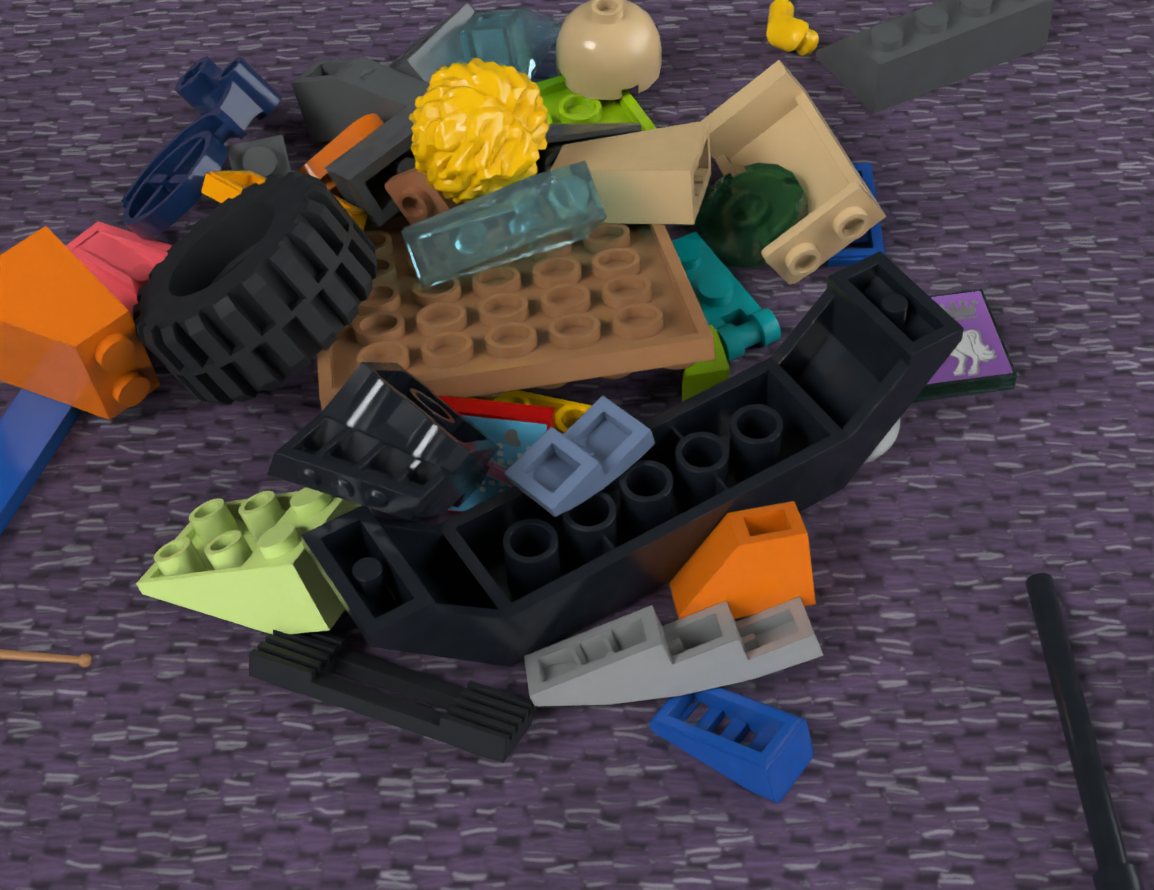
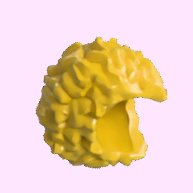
[409,58,550,211]

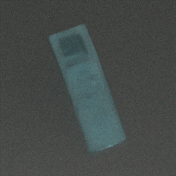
[459,8,562,79]

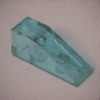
[401,161,607,289]

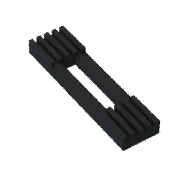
[249,630,534,763]

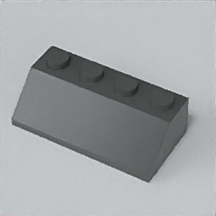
[815,0,1055,114]

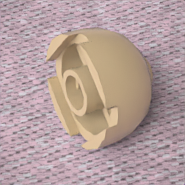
[555,0,662,100]

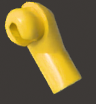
[766,0,819,56]

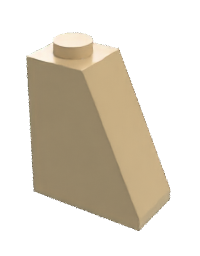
[544,122,711,225]

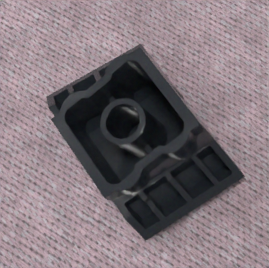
[267,362,500,521]

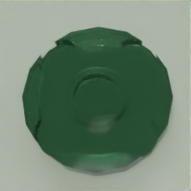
[695,163,809,268]

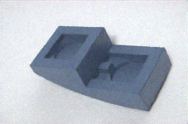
[505,395,655,517]

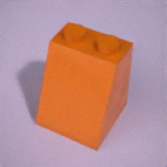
[0,226,160,420]

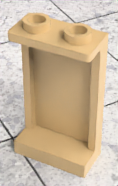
[700,60,886,285]

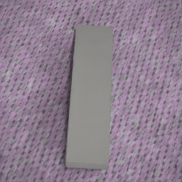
[524,597,824,706]

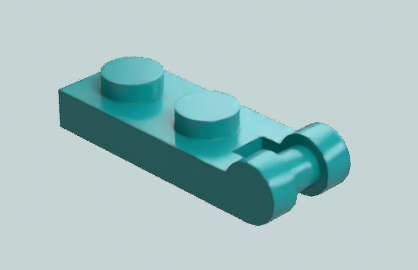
[672,231,781,362]

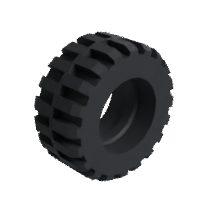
[133,172,377,405]

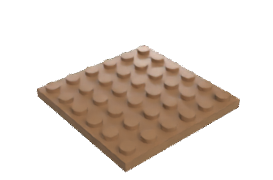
[317,194,715,411]

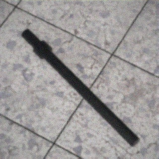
[1025,573,1144,890]

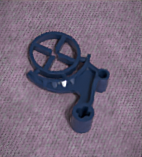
[121,56,281,239]

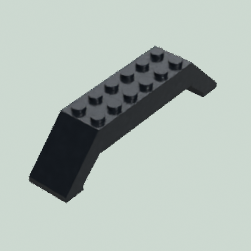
[301,251,964,667]

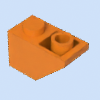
[670,501,816,620]

